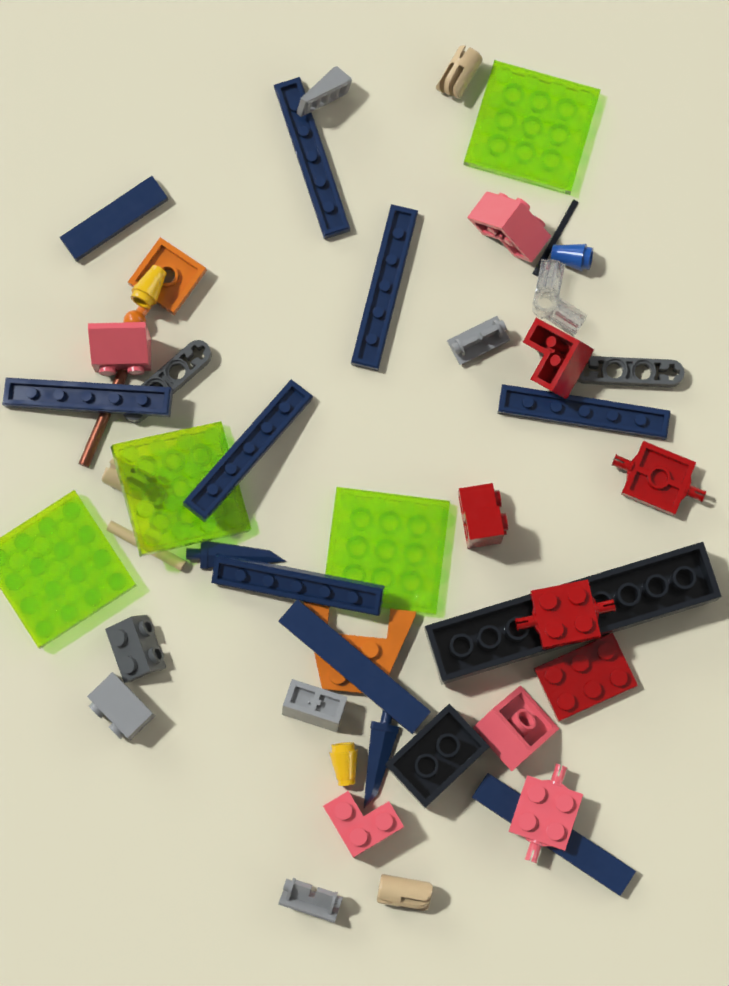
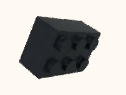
[385,704,490,809]

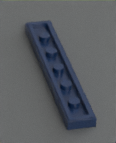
[274,77,350,239]
[351,204,418,371]
[2,377,173,417]
[183,379,313,522]
[497,384,671,440]
[211,553,385,616]
[278,599,431,734]
[472,773,636,896]

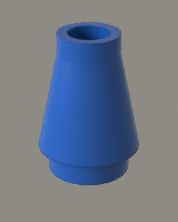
[551,244,593,271]

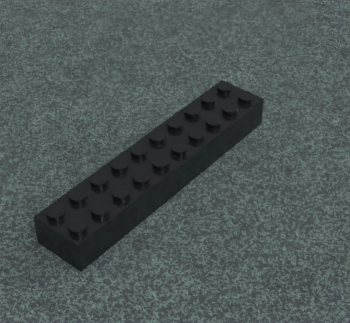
[424,542,722,685]

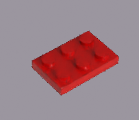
[533,633,638,722]

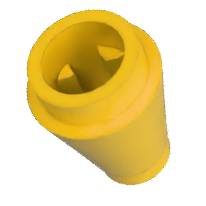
[130,265,167,309]
[329,742,358,786]

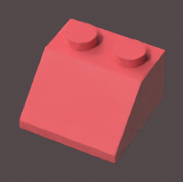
[88,322,151,376]
[472,685,559,771]

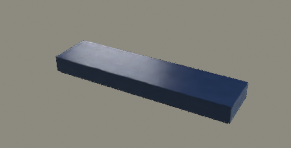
[60,176,168,262]

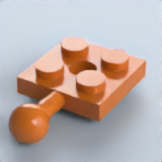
[123,237,207,322]

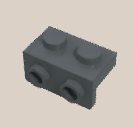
[105,615,166,683]

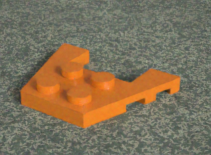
[304,601,416,694]

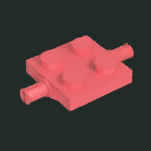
[509,764,583,863]

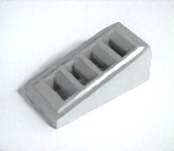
[297,66,352,117]

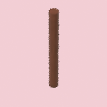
[78,370,128,468]

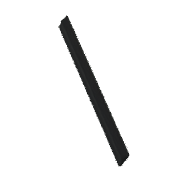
[532,199,579,277]

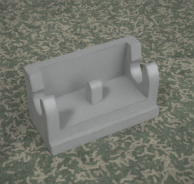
[282,679,347,732]

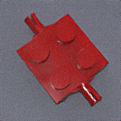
[611,441,706,516]
[515,579,616,650]

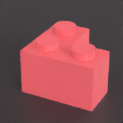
[467,191,551,262]
[323,791,404,858]

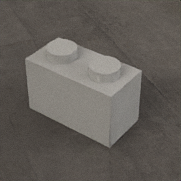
[87,672,155,740]

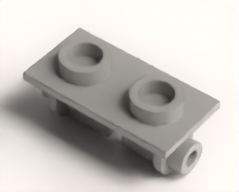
[447,316,510,365]
[278,878,343,923]

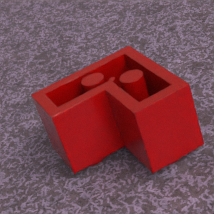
[523,317,594,399]
[458,483,508,549]

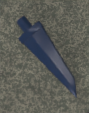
[186,540,286,569]
[363,710,400,809]

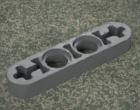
[123,340,212,423]
[577,356,685,388]

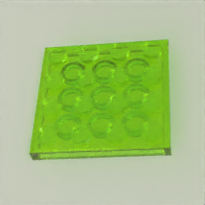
[464,60,601,195]
[110,421,252,557]
[325,487,450,615]
[0,490,137,649]

